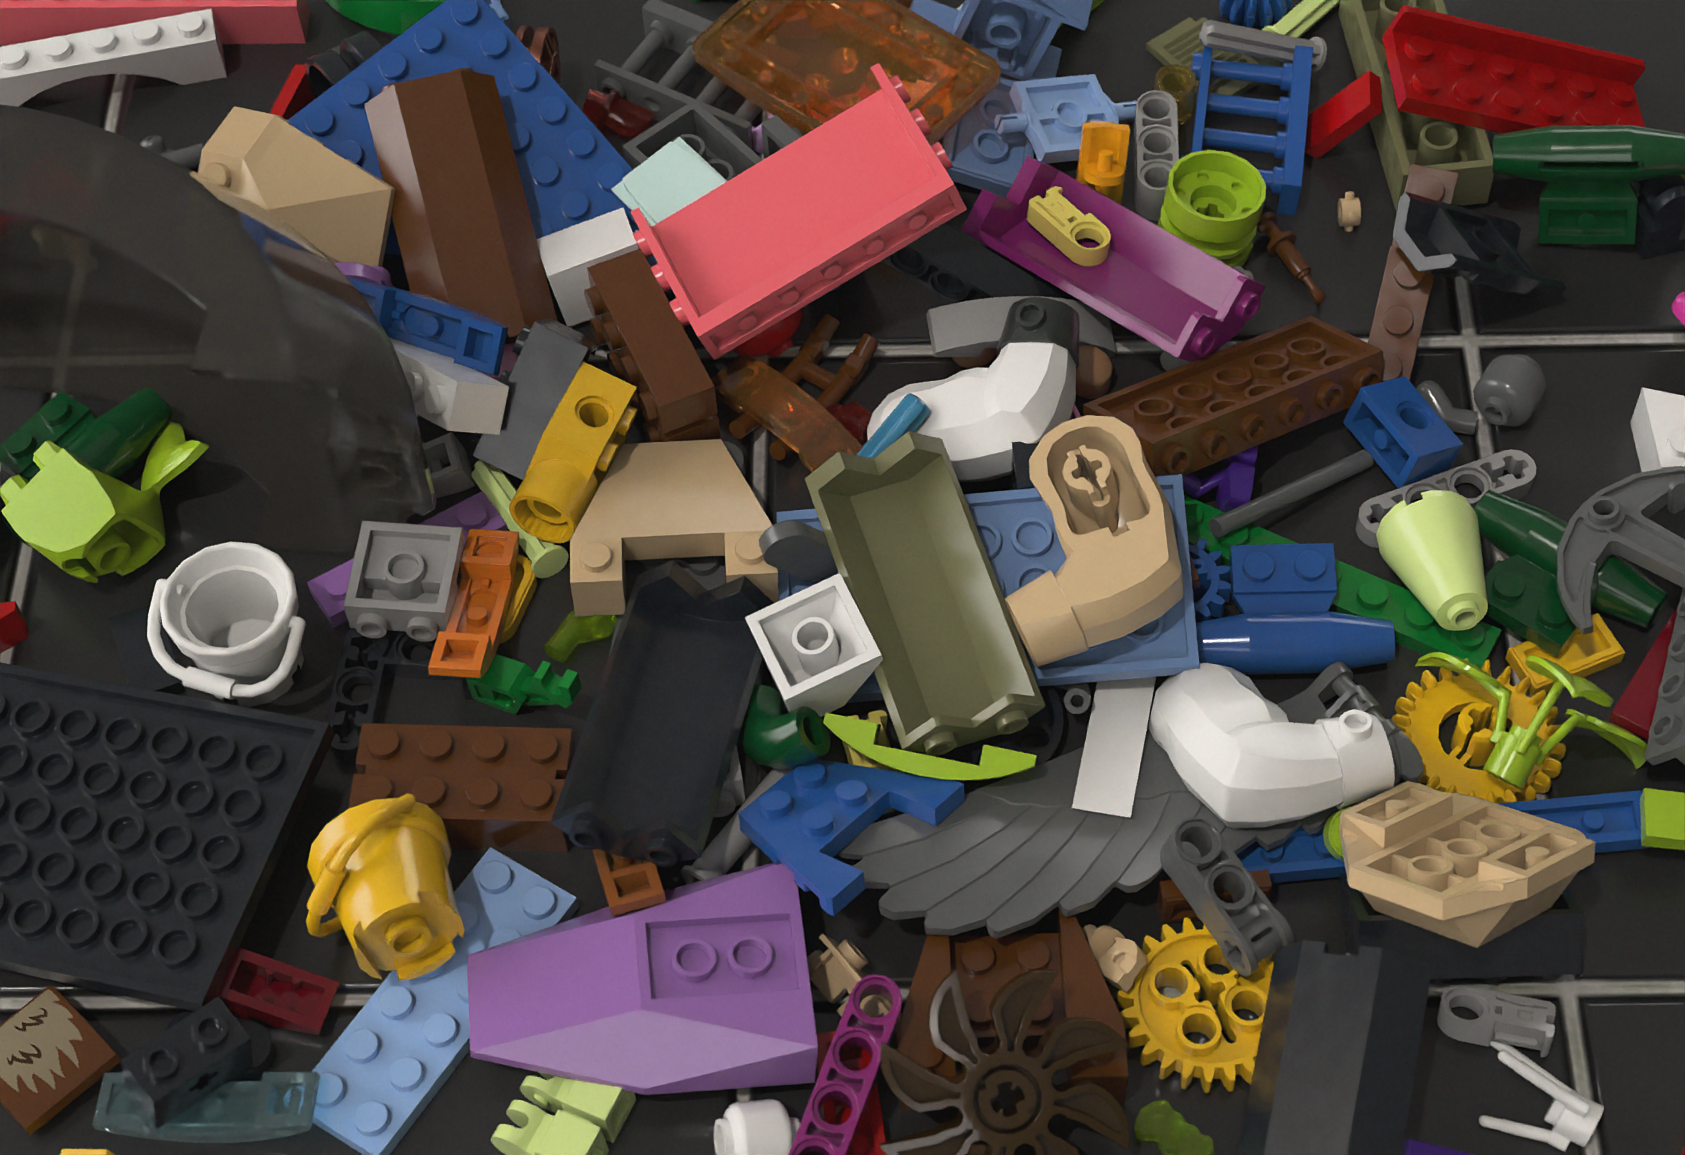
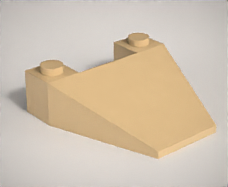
[570,439,779,617]

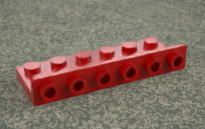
[1382,5,1646,133]

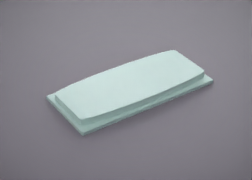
[611,137,727,226]

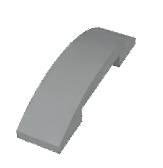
[926,296,1116,357]

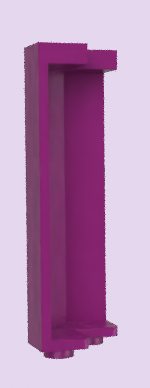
[961,156,1266,362]

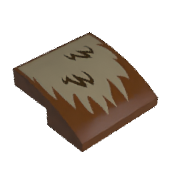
[0,985,121,1136]

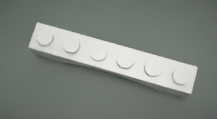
[0,9,227,119]

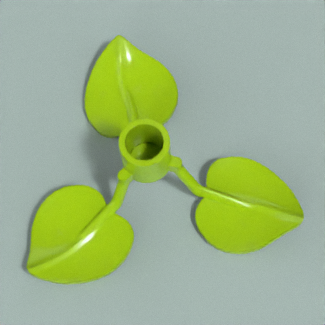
[1415,652,1647,789]

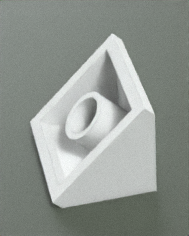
[536,208,639,328]

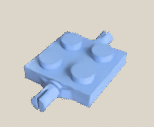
[994,74,1137,163]

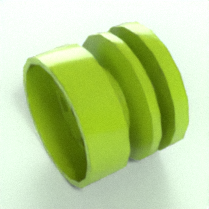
[1158,150,1266,267]

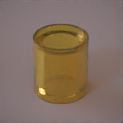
[1154,64,1196,125]

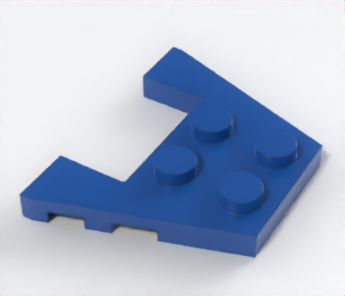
[738,759,965,916]

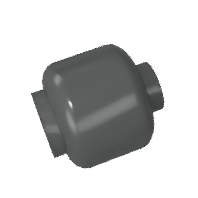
[1473,354,1547,426]

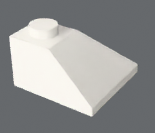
[745,573,883,717]

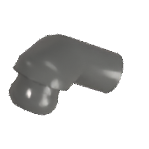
[140,135,203,175]
[1053,682,1092,714]

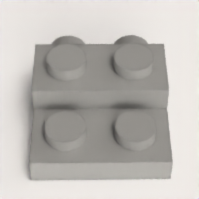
[343,521,465,642]

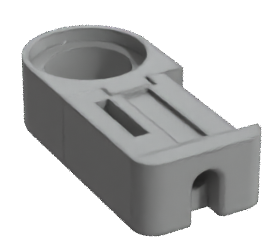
[1437,985,1556,1057]

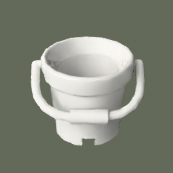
[147,541,306,707]

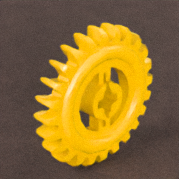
[1392,658,1566,804]

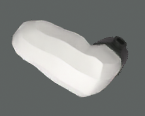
[867,297,1080,483]

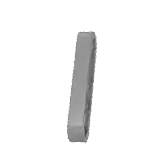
[1355,449,1537,548]

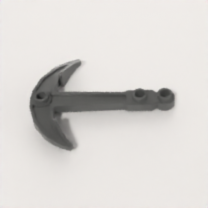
[1557,466,1685,634]

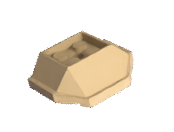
[1339,781,1595,948]

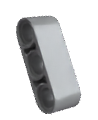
[1133,90,1179,221]

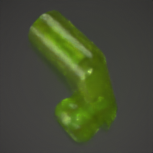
[544,611,617,662]

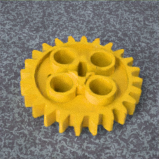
[1117,917,1274,1093]

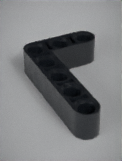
[826,224,1062,304]

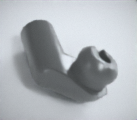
[1416,380,1478,435]

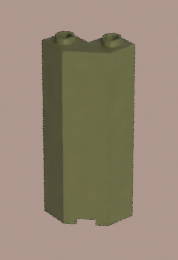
[805,431,1046,756]

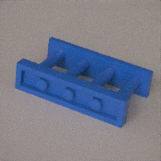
[1181,45,1313,216]

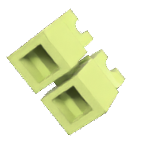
[491,1072,636,1155]

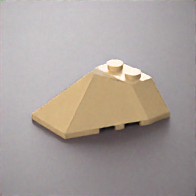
[186,106,396,300]

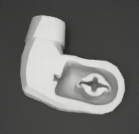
[1148,663,1395,829]

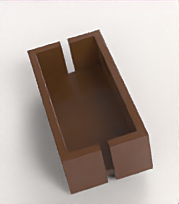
[584,249,721,443]
[348,723,576,852]

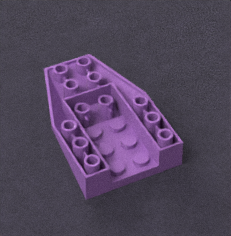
[467,863,818,1095]

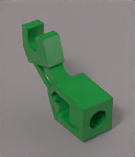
[466,654,582,715]

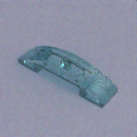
[92,1072,321,1143]

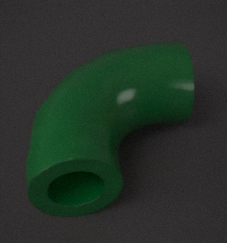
[737,685,830,769]

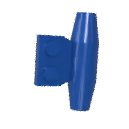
[1196,543,1395,675]

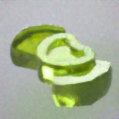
[1135,1100,1214,1155]

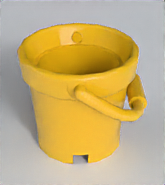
[306,794,465,981]

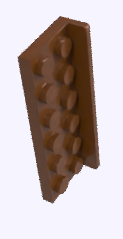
[1083,315,1383,477]

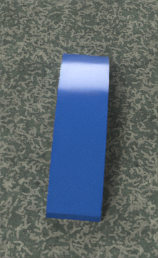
[338,278,508,376]

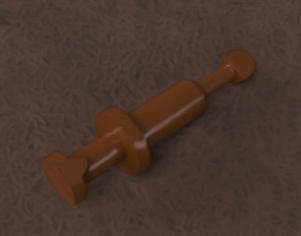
[1257,212,1325,306]

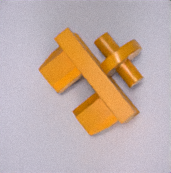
[1076,120,1130,205]

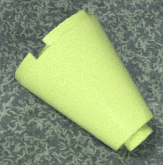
[1376,490,1488,631]

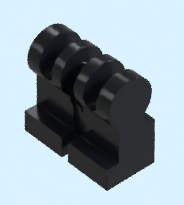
[1631,175,1685,260]

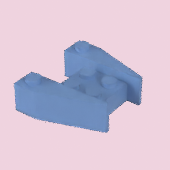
[893,0,1093,82]

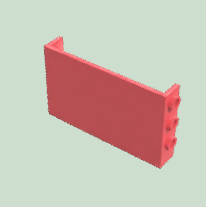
[630,63,967,360]

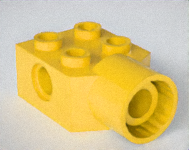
[509,362,638,543]

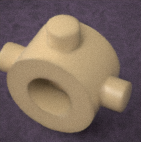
[1337,192,1361,232]

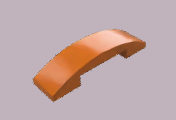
[428,529,520,678]

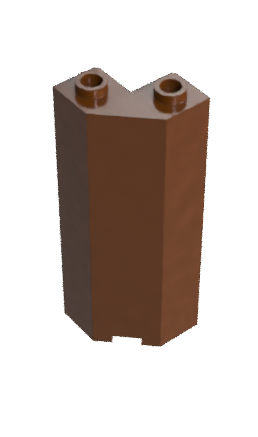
[364,68,558,344]

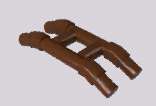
[729,313,880,460]

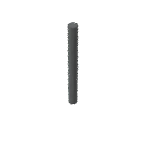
[1209,449,1373,538]

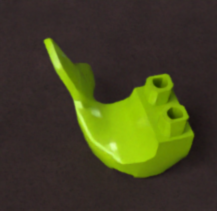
[0,421,209,583]

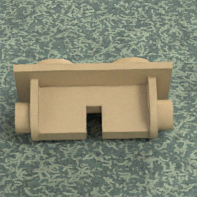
[807,934,902,1023]

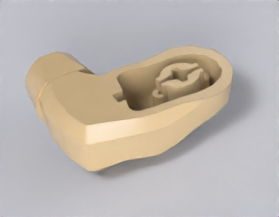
[1004,415,1185,667]

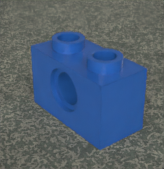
[1343,376,1463,488]

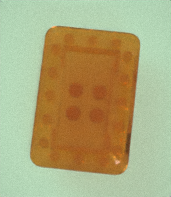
[693,0,1001,146]

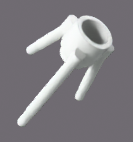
[1479,1041,1604,1152]

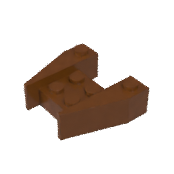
[897,907,1129,1111]

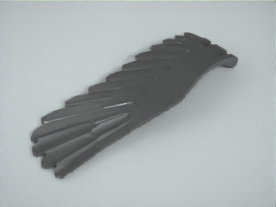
[836,661,1423,939]

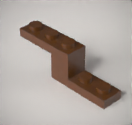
[1368,164,1458,382]

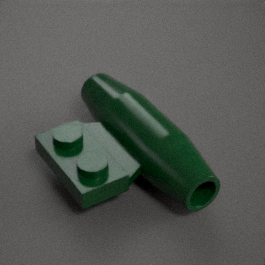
[1492,125,1685,244]
[0,387,173,547]
[1474,490,1668,658]

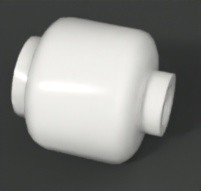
[714,1099,800,1155]

